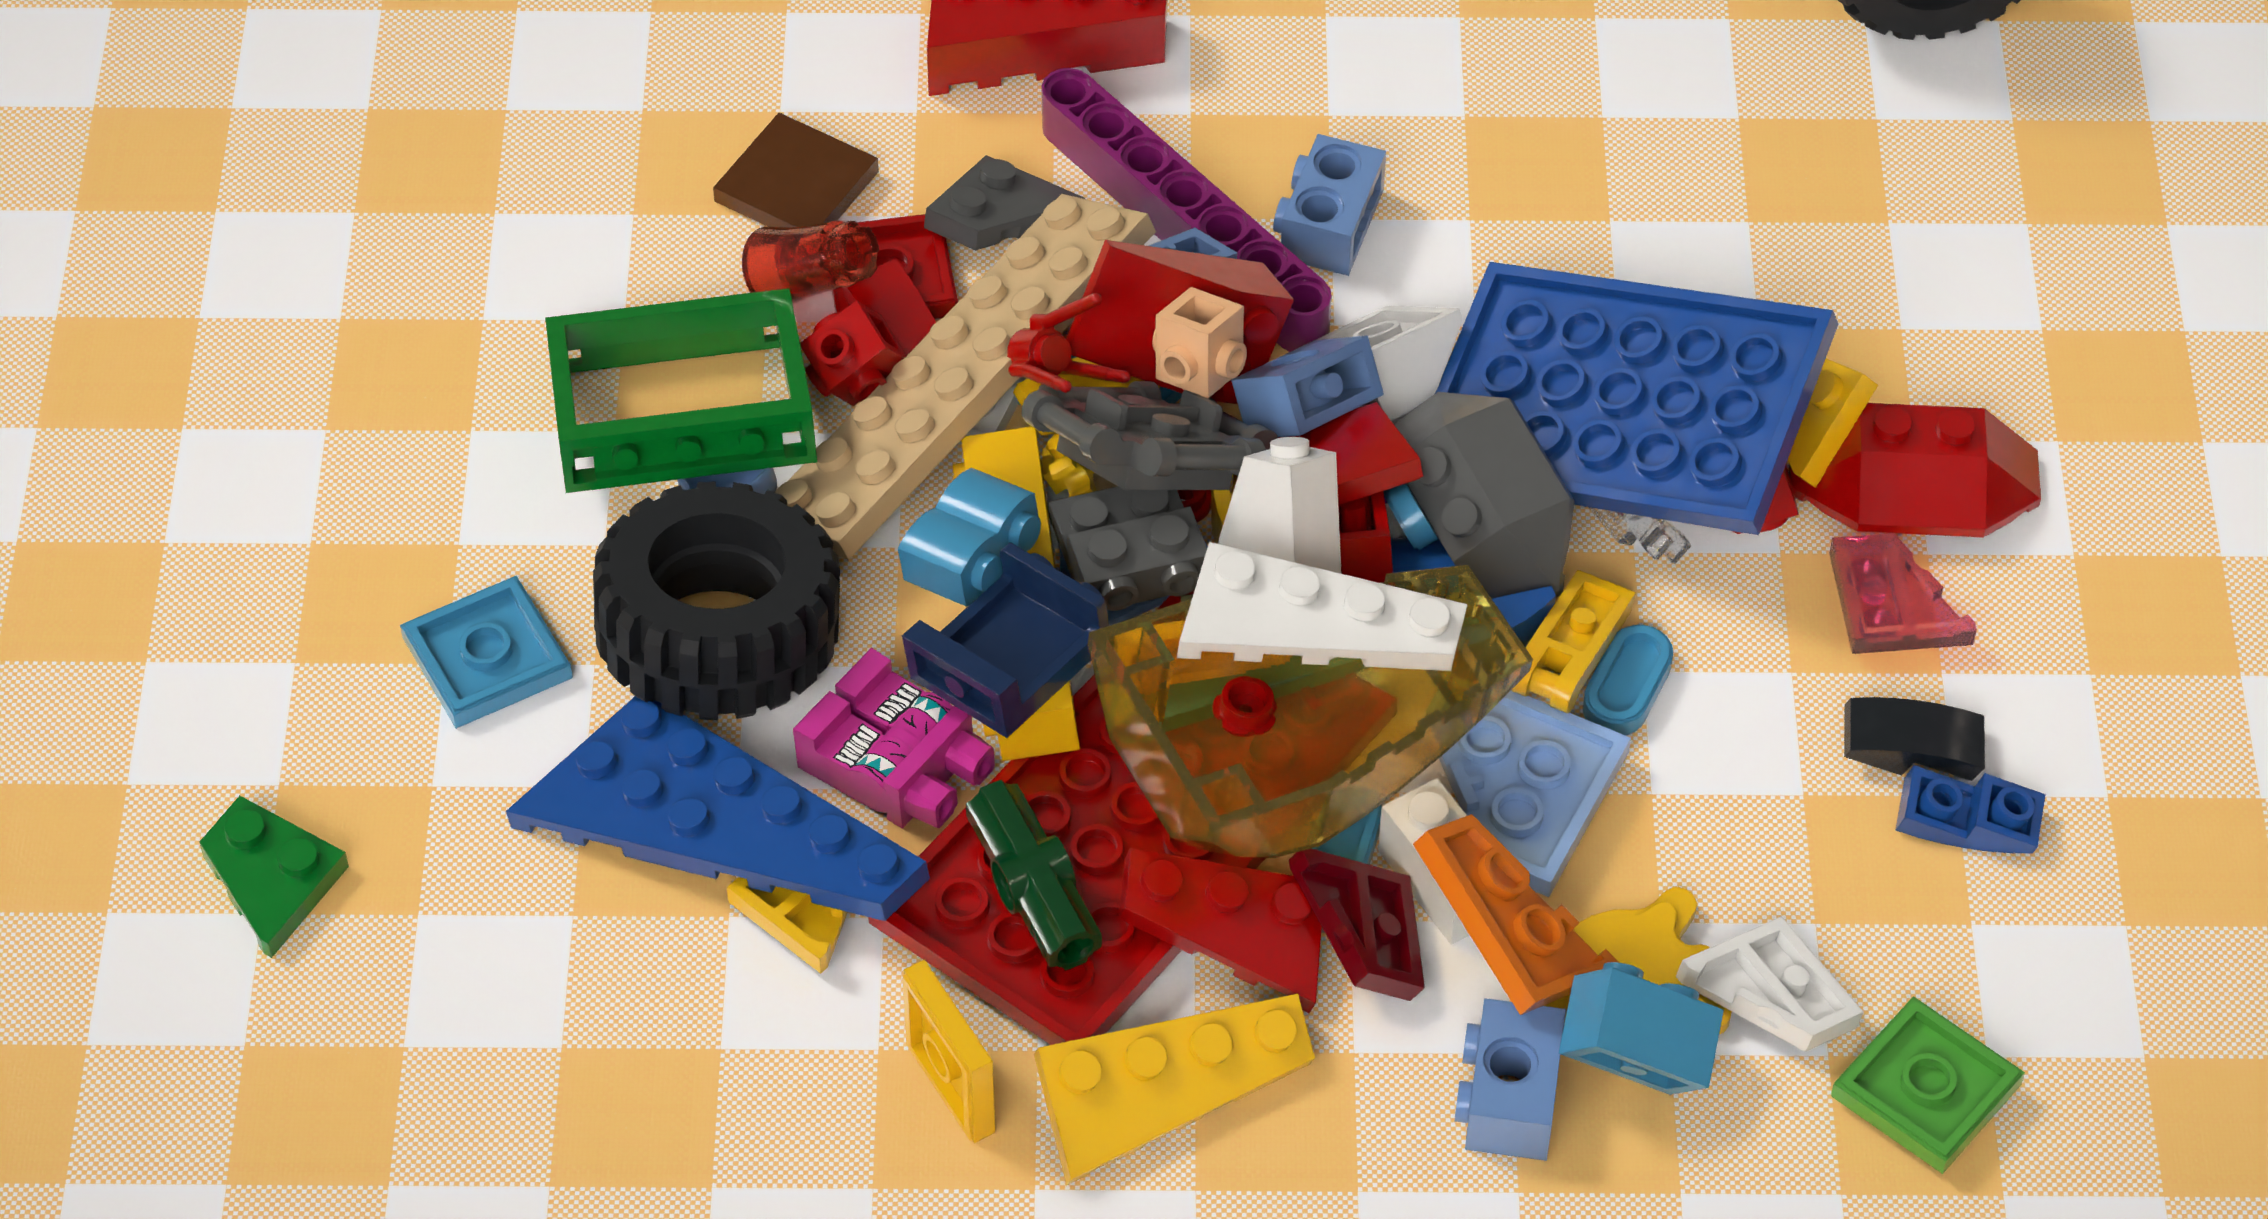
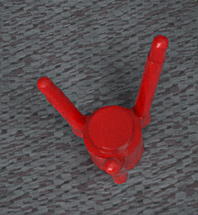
[1007,293,1131,393]

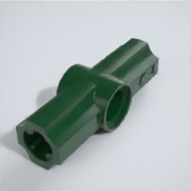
[966,780,1102,971]

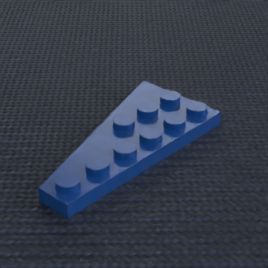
[506,696,930,921]

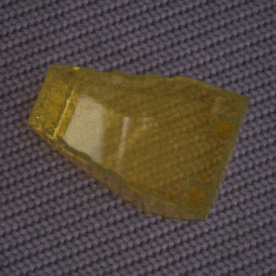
[1088,565,1533,858]

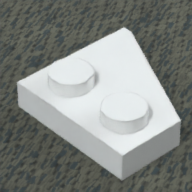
[1676,916,1864,1052]

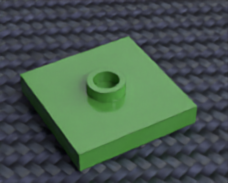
[1831,996,2025,1174]

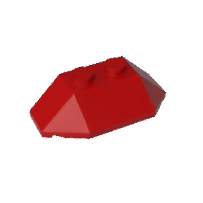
[1789,403,2041,538]

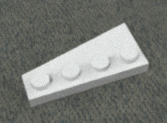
[1177,542,1467,671]

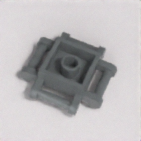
[1022,381,1278,490]

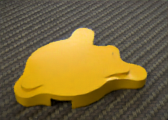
[1544,887,1732,1034]

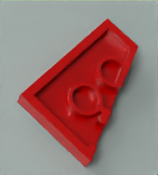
[1119,847,1322,1013]

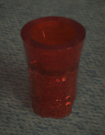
[742,220,879,305]

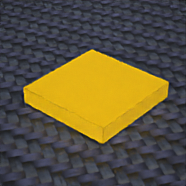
[902,959,995,1143]

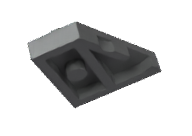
[924,155,1085,251]

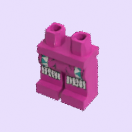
[793,648,995,829]

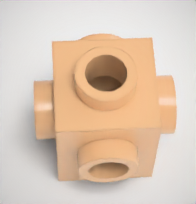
[1152,287,1247,398]

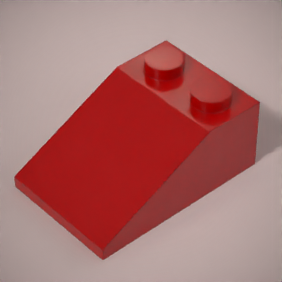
[1066,240,1294,404]

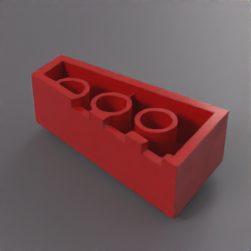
[927,0,1168,96]

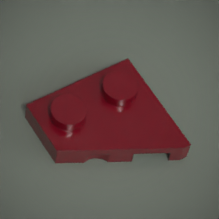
[1289,846,1425,1001]

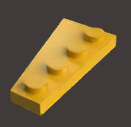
[1034,994,1315,1186]

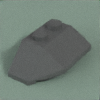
[1394,392,1575,599]

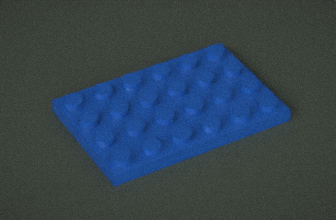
[1435,262,1839,535]

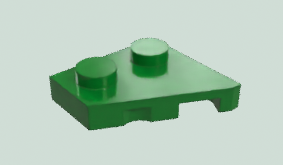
[199,795,349,958]

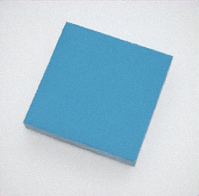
[400,576,573,729]

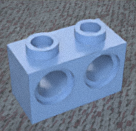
[1273,134,1386,276]

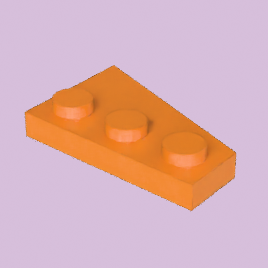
[1413,814,1620,1015]

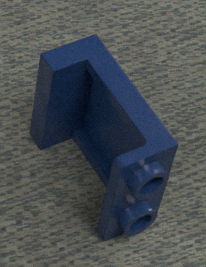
[902,543,1111,738]

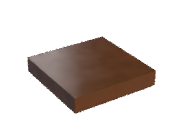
[713,112,879,248]

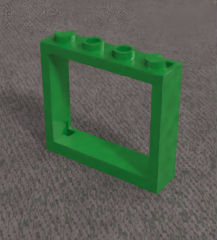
[545,288,817,493]

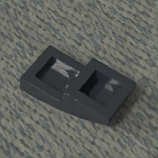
[1844,697,1985,781]

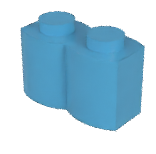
[898,468,1041,607]

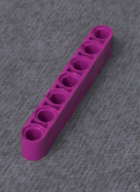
[1041,68,1332,352]

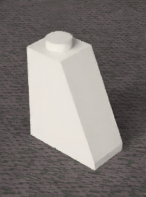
[1218,437,1341,574]

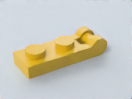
[1508,570,1636,713]

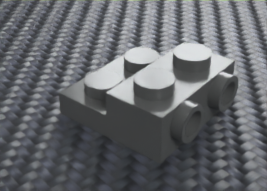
[1049,486,1207,611]

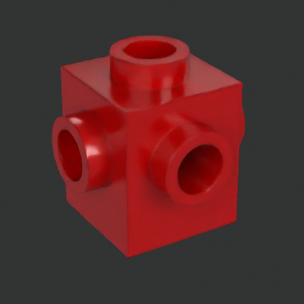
[800,300,907,406]

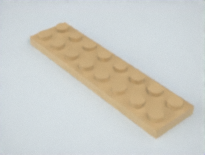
[775,194,1156,560]

